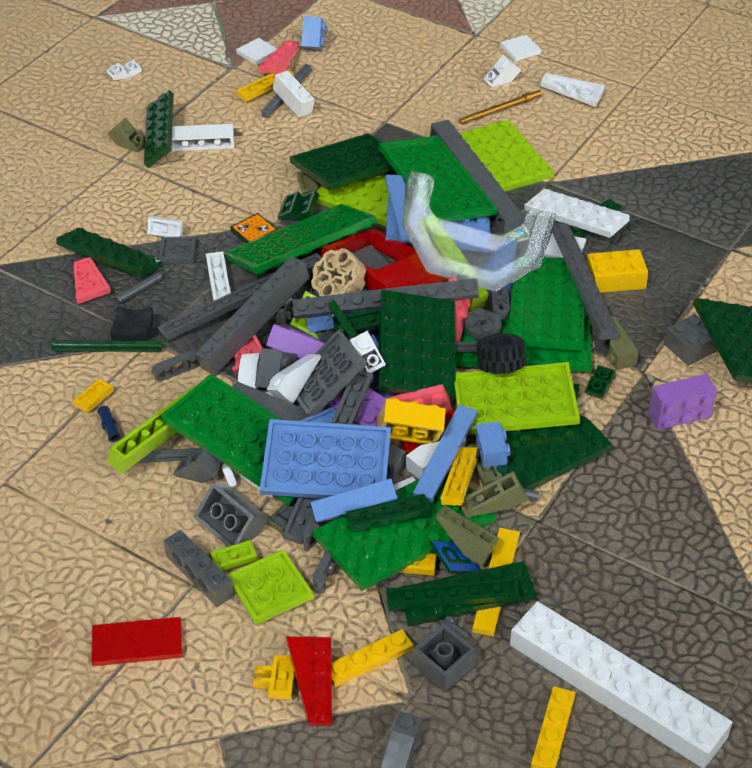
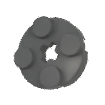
[464,308,502,339]

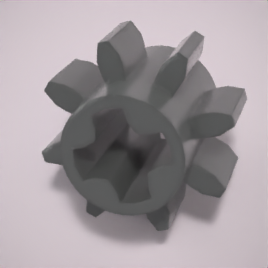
[270,303,292,325]

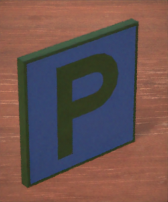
[429,540,480,574]

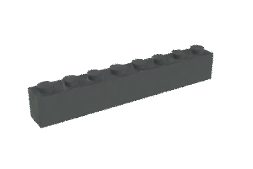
[195,257,310,375]

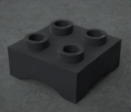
[110,306,154,341]

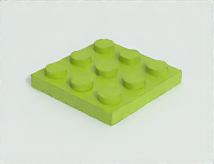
[226,549,314,626]

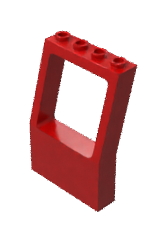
[321,228,450,290]

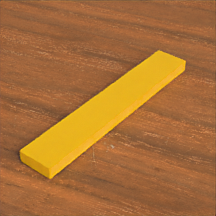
[472,528,520,637]

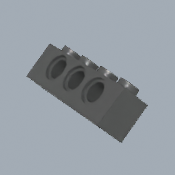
[163,530,234,607]

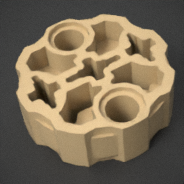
[311,248,366,296]

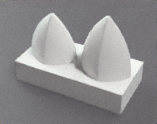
[148,216,183,237]

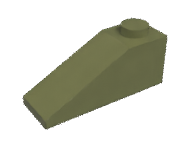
[607,315,639,371]
[461,471,529,517]
[436,506,499,566]

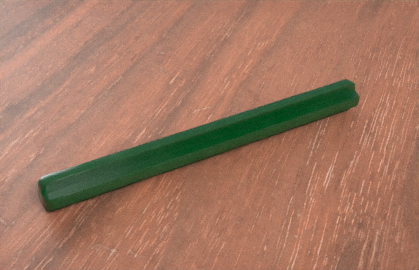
[51,340,163,352]

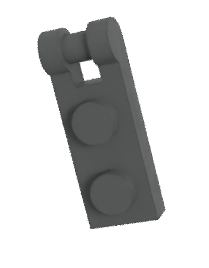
[313,550,336,594]

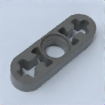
[491,287,510,319]
[151,349,200,381]

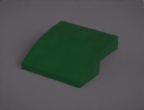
[278,190,319,220]

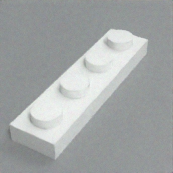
[206,251,231,301]

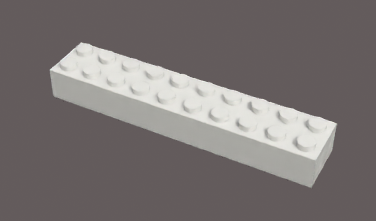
[510,601,733,768]

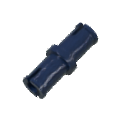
[97,406,121,442]

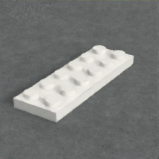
[524,189,629,238]

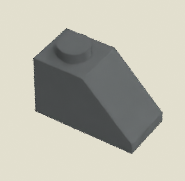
[173,448,222,483]

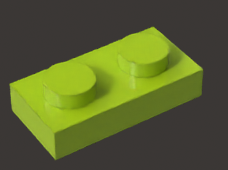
[210,540,258,571]

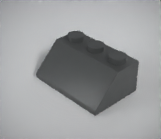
[193,482,268,546]

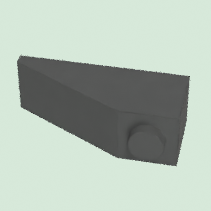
[381,711,422,768]

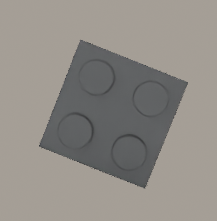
[664,314,717,366]
[412,623,477,692]

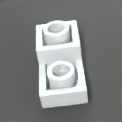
[106,60,142,80]
[238,353,260,389]

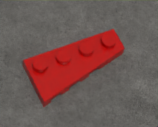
[286,636,332,726]

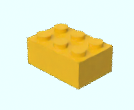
[587,249,648,293]
[377,398,446,444]

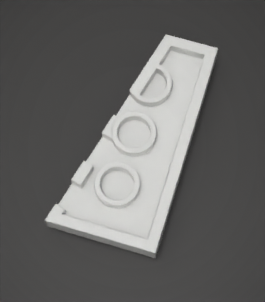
[541,73,605,107]

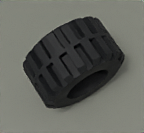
[476,333,526,374]

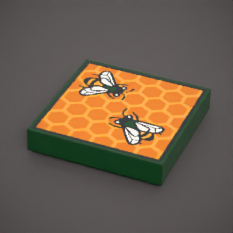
[230,213,278,244]

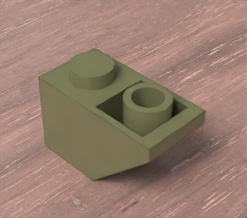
[107,118,145,152]

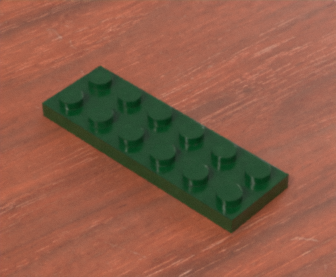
[144,90,174,168]
[56,228,162,278]
[401,561,536,626]

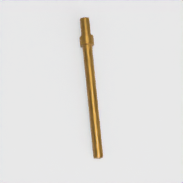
[459,90,542,125]

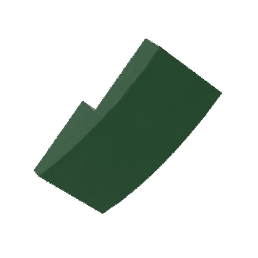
[584,365,616,399]

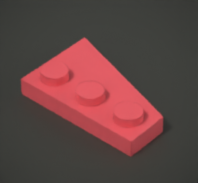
[387,384,454,411]

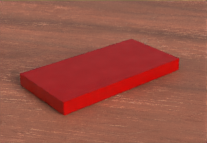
[91,617,182,666]

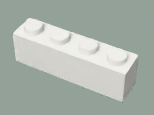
[172,124,234,151]

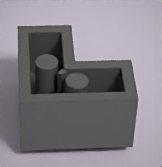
[255,348,297,388]

